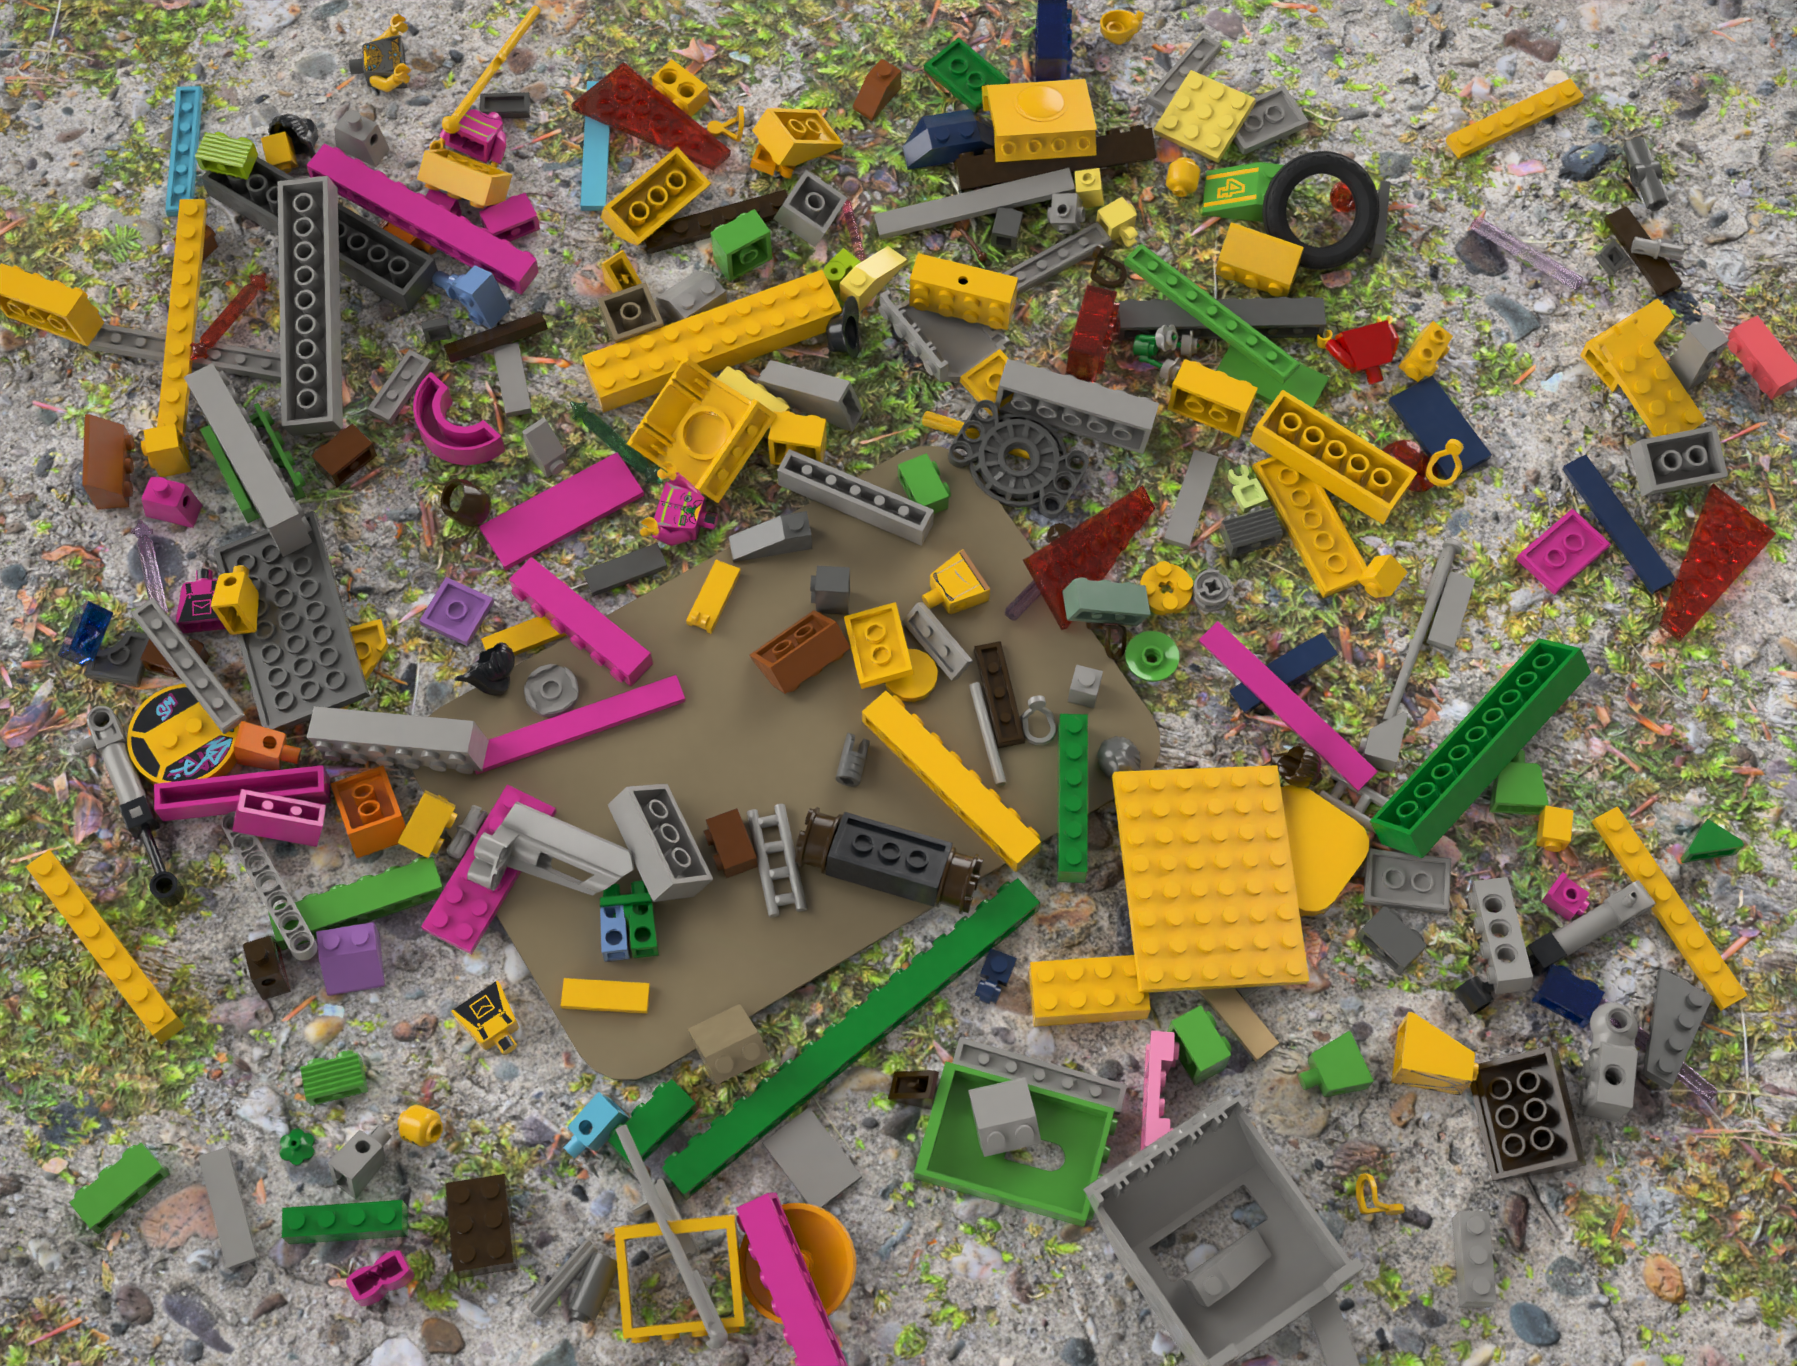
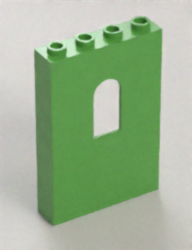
[914,1061,1118,1227]

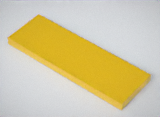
[1252,456,1367,598]

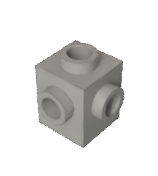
[1047,193,1085,234]

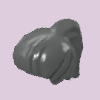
[1097,736,1141,781]

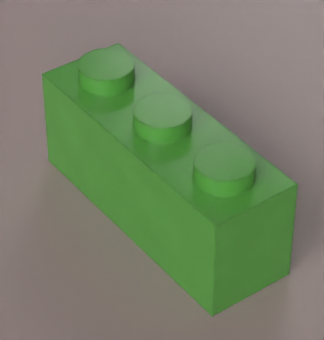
[69,1142,170,1235]

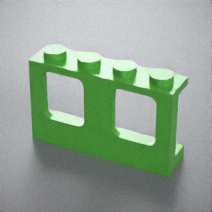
[200,403,306,523]

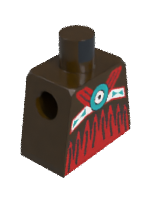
[243,936,291,1000]

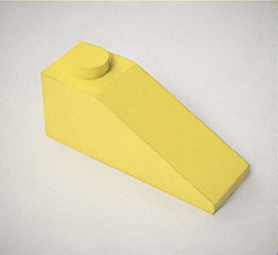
[840,246,907,313]

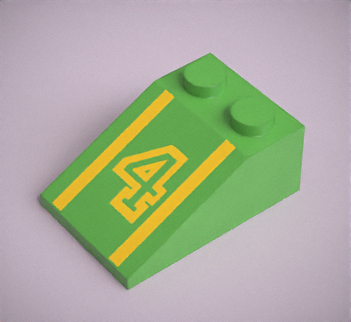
[1202,162,1284,222]

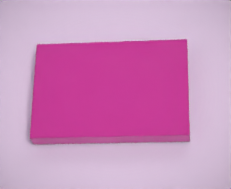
[1516,508,1611,595]

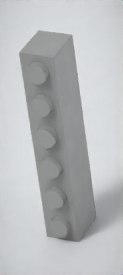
[777,449,934,546]

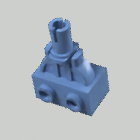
[432,265,511,329]

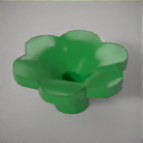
[280,1128,315,1166]

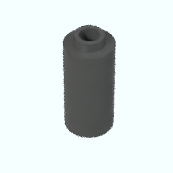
[568,1252,618,1324]

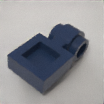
[975,948,1017,1005]

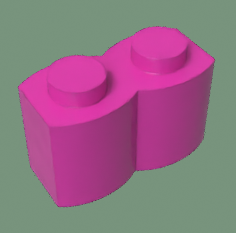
[345,1250,415,1306]

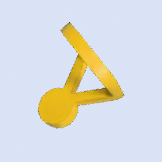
[707,106,744,142]
[1425,439,1464,487]
[1355,1173,1405,1215]

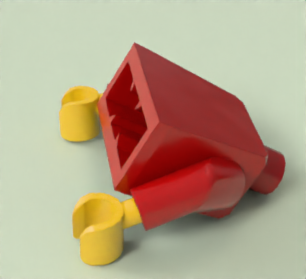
[1317,315,1400,385]

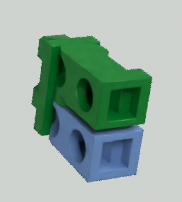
[600,880,659,962]

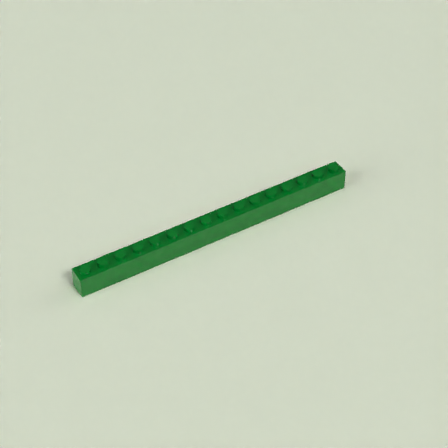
[662,878,1040,1200]

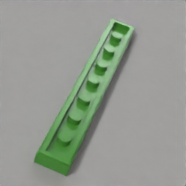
[1124,243,1300,384]

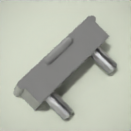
[631,1179,700,1263]

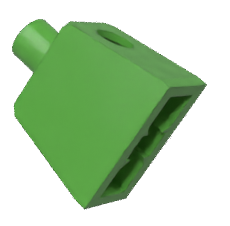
[1489,750,1549,815]
[1298,1031,1374,1097]

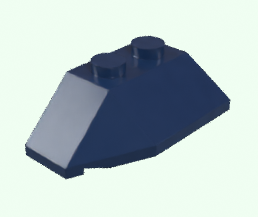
[903,109,995,170]

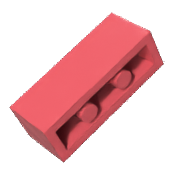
[1727,315,1797,400]

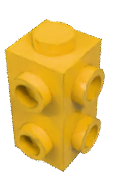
[1398,321,1453,382]

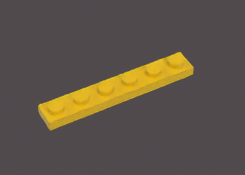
[1445,78,1584,159]

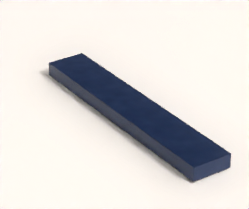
[1562,455,1676,594]

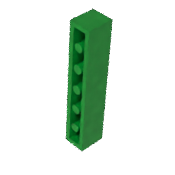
[1057,714,1088,883]

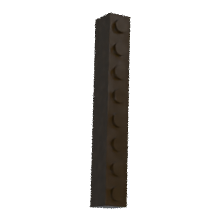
[953,125,1157,191]

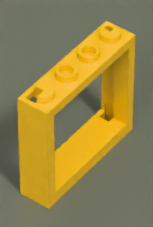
[614,1214,746,1343]

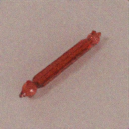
[189,273,268,361]

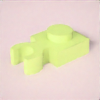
[1228,464,1268,513]

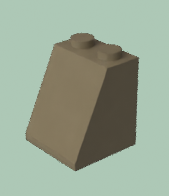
[688,1004,771,1084]

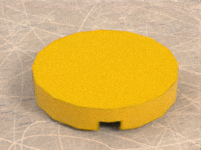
[885,649,938,702]

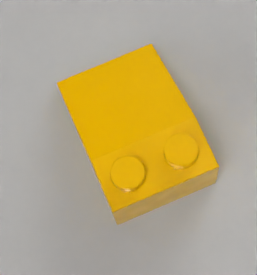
[752,108,844,166]

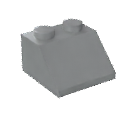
[656,270,727,322]
[968,1077,1042,1157]

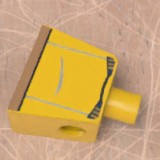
[922,549,990,614]

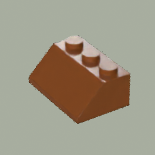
[82,414,135,510]
[749,610,851,694]

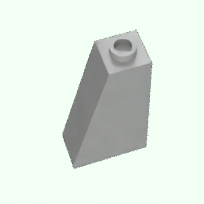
[758,360,864,432]

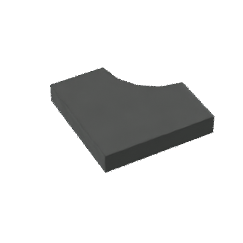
[84,630,150,687]

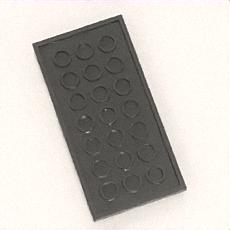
[214,511,370,732]

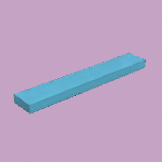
[580,81,612,211]
[165,86,203,217]

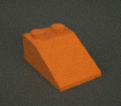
[330,765,406,859]

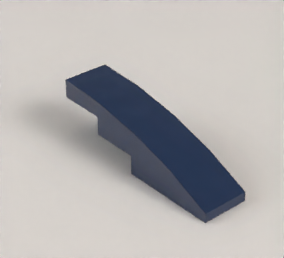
[1229,632,1339,714]

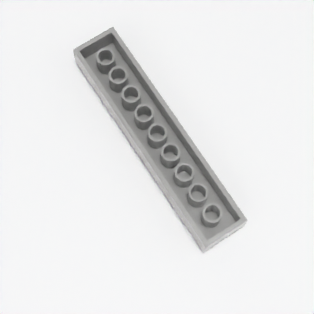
[278,176,343,436]

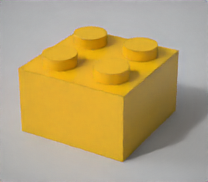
[768,411,827,465]

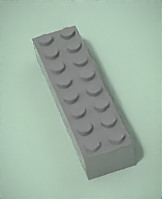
[184,363,312,557]

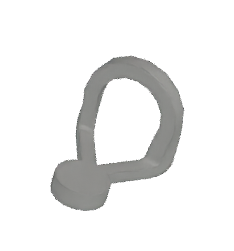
[1020,696,1056,745]

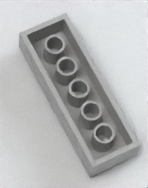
[995,359,1159,454]
[307,706,489,774]

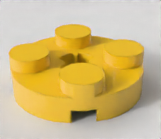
[1140,561,1193,616]

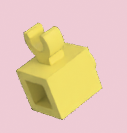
[1074,168,1104,208]
[1096,197,1138,248]

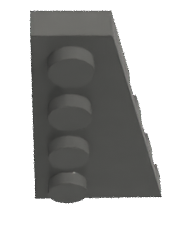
[1642,968,1712,1090]

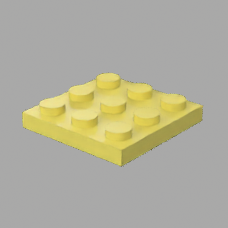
[1153,70,1256,163]

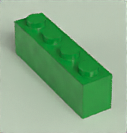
[281,1200,408,1244]

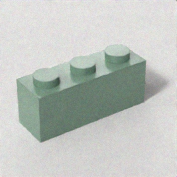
[1062,578,1151,626]

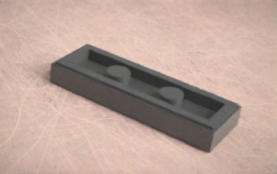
[583,543,668,597]

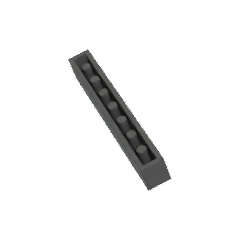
[1117,296,1326,341]

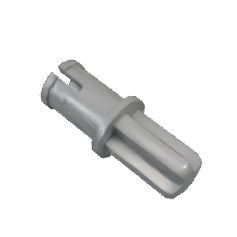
[1631,236,1685,260]
[447,805,488,859]

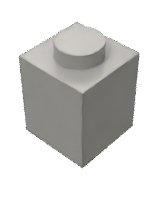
[1068,665,1103,708]

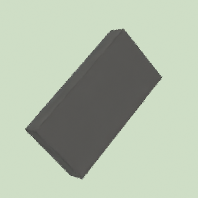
[480,92,530,119]

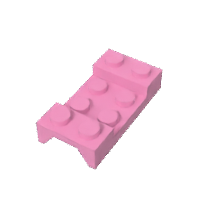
[1140,1030,1179,1151]

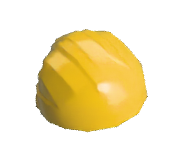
[1100,10,1144,45]

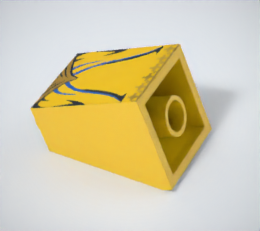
[1391,1012,1479,1096]

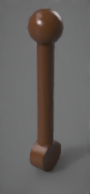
[954,221,987,262]

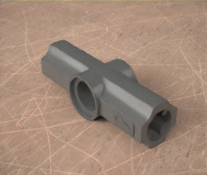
[1623,136,1670,211]

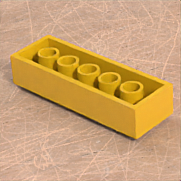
[1250,389,1417,525]

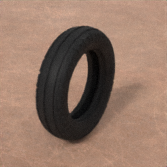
[1262,151,1380,270]

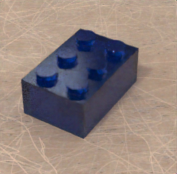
[1035,0,1072,82]

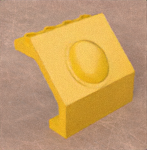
[982,79,1097,162]
[626,356,777,503]

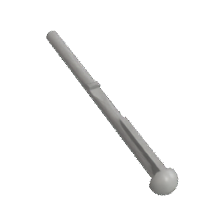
[1382,538,1462,722]
[615,1124,728,1349]

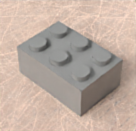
[1629,425,1728,497]

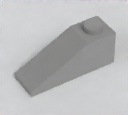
[1182,1229,1272,1307]

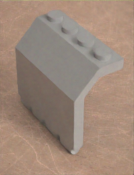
[878,290,1011,382]

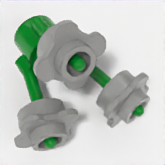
[1133,325,1200,386]

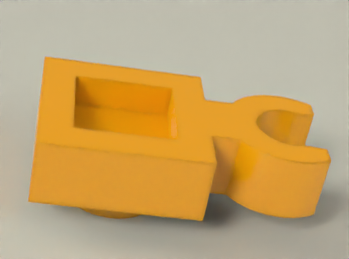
[750,144,795,179]

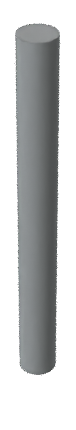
[969,682,1007,786]

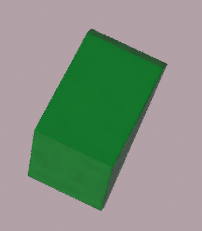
[1681,819,1744,863]

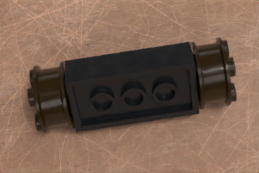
[795,807,984,915]

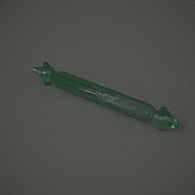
[570,401,663,484]

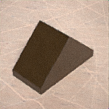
[888,1070,939,1110]

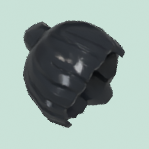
[268,113,319,158]
[454,642,515,696]

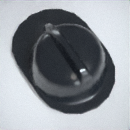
[826,296,860,359]

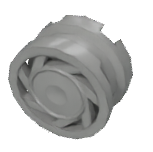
[1192,569,1232,612]

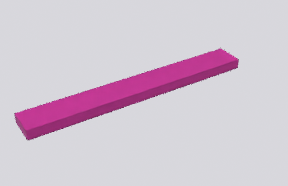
[1199,621,1378,792]
[475,675,686,775]

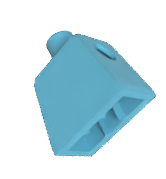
[563,1092,630,1159]

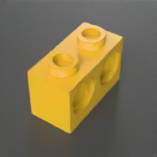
[651,59,709,119]

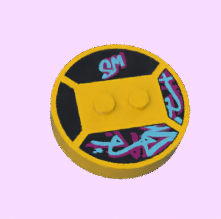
[127,684,240,786]

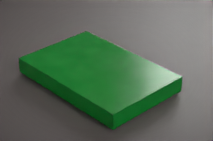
[924,37,1010,113]

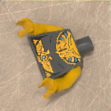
[349,14,411,92]

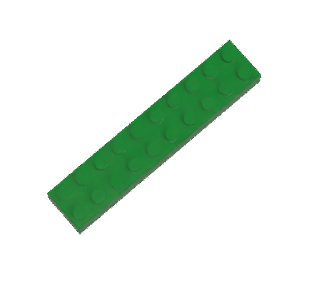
[1370,638,1591,858]

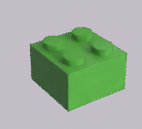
[711,209,772,282]
[1167,1005,1232,1086]

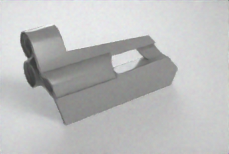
[467,802,634,896]

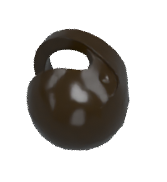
[441,478,492,527]

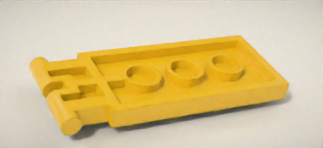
[1592,314,1706,437]

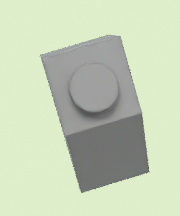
[522,417,568,478]
[1357,712,1408,772]

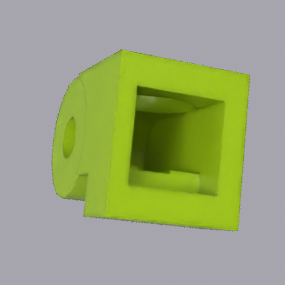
[823,248,861,291]

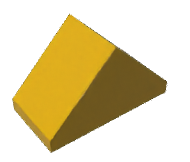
[601,250,642,293]

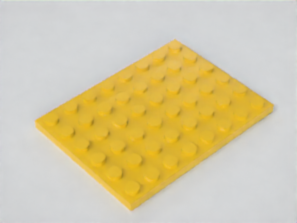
[1112,765,1310,993]

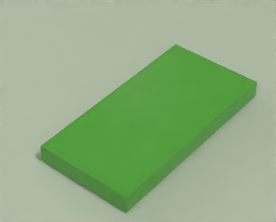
[1216,345,1330,408]

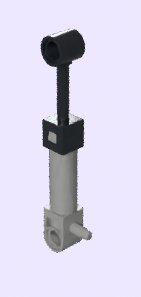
[73,705,185,907]
[1454,880,1656,1015]

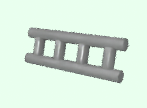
[1319,770,1389,834]
[747,804,808,918]

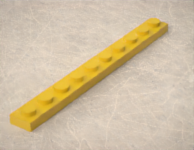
[157,199,208,437]

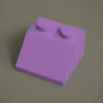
[316,922,385,996]

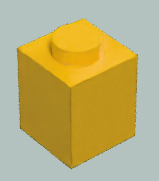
[261,132,298,173]
[1358,554,1408,598]
[1536,806,1574,852]

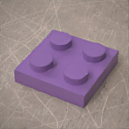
[419,577,494,646]

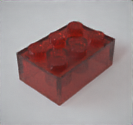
[1065,285,1120,382]

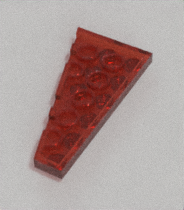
[571,62,731,170]
[1659,483,1777,642]
[1023,485,1155,630]

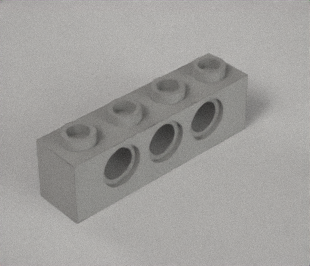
[1468,877,1533,994]

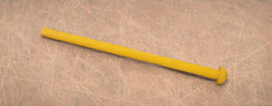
[442,5,541,134]

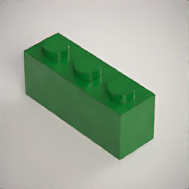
[608,1079,698,1171]

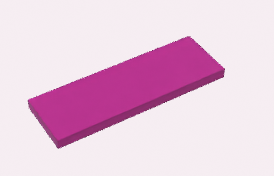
[479,452,644,571]

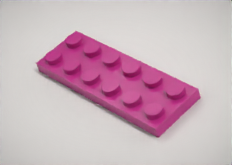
[421,785,557,955]

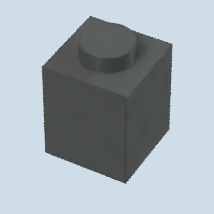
[991,207,1023,251]

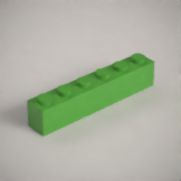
[268,856,444,951]

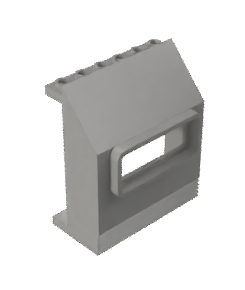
[1084,1092,1364,1366]

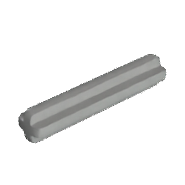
[529,1240,598,1317]

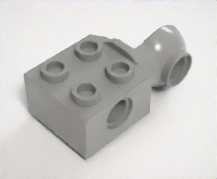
[1579,1002,1638,1122]

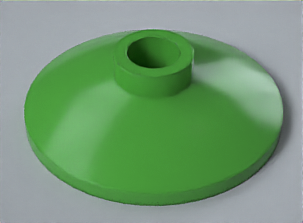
[1125,631,1180,682]

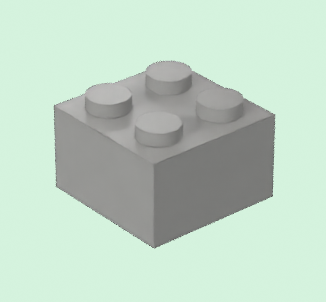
[773,169,847,247]

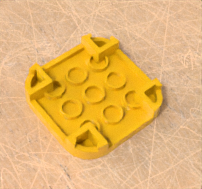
[1281,785,1369,918]

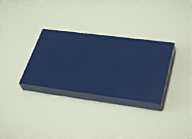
[1388,376,1492,480]

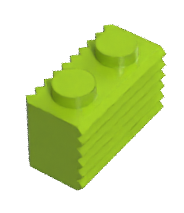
[195,132,258,180]

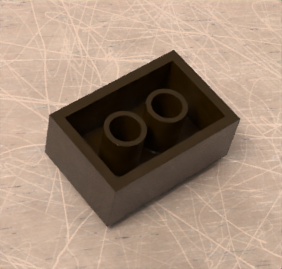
[445,1174,518,1278]

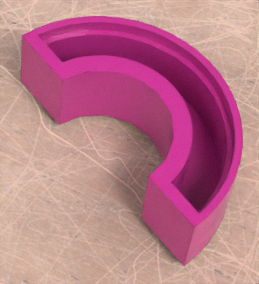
[413,372,505,465]

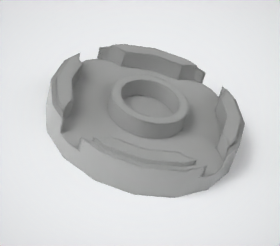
[524,664,580,718]

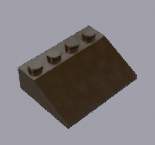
[1470,1046,1586,1181]

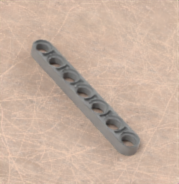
[221,811,318,960]

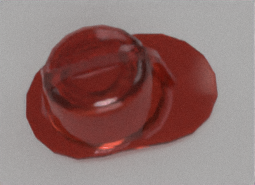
[1382,440,1438,492]

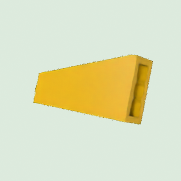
[1580,298,1674,392]

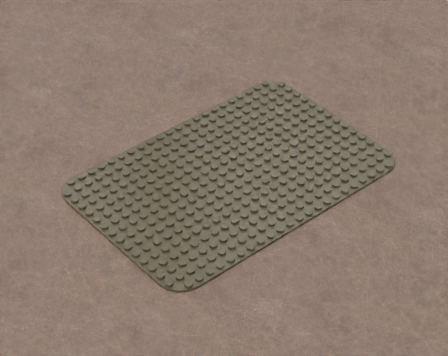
[413,446,1160,1081]

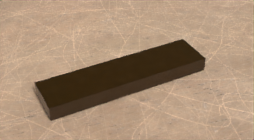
[1604,206,1683,297]
[443,311,548,363]
[974,641,1025,748]

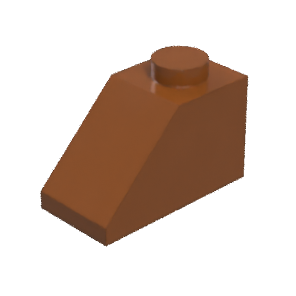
[853,58,902,121]

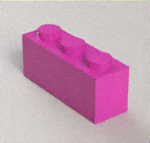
[232,789,326,847]

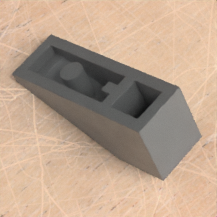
[729,511,812,562]

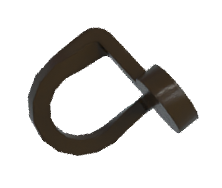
[1090,244,1127,288]
[1086,622,1127,660]

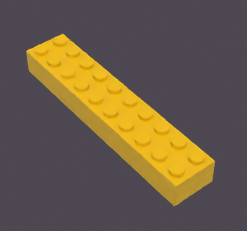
[582,270,842,413]

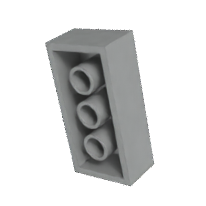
[608,784,713,902]

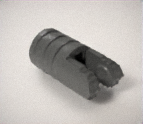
[835,732,870,787]

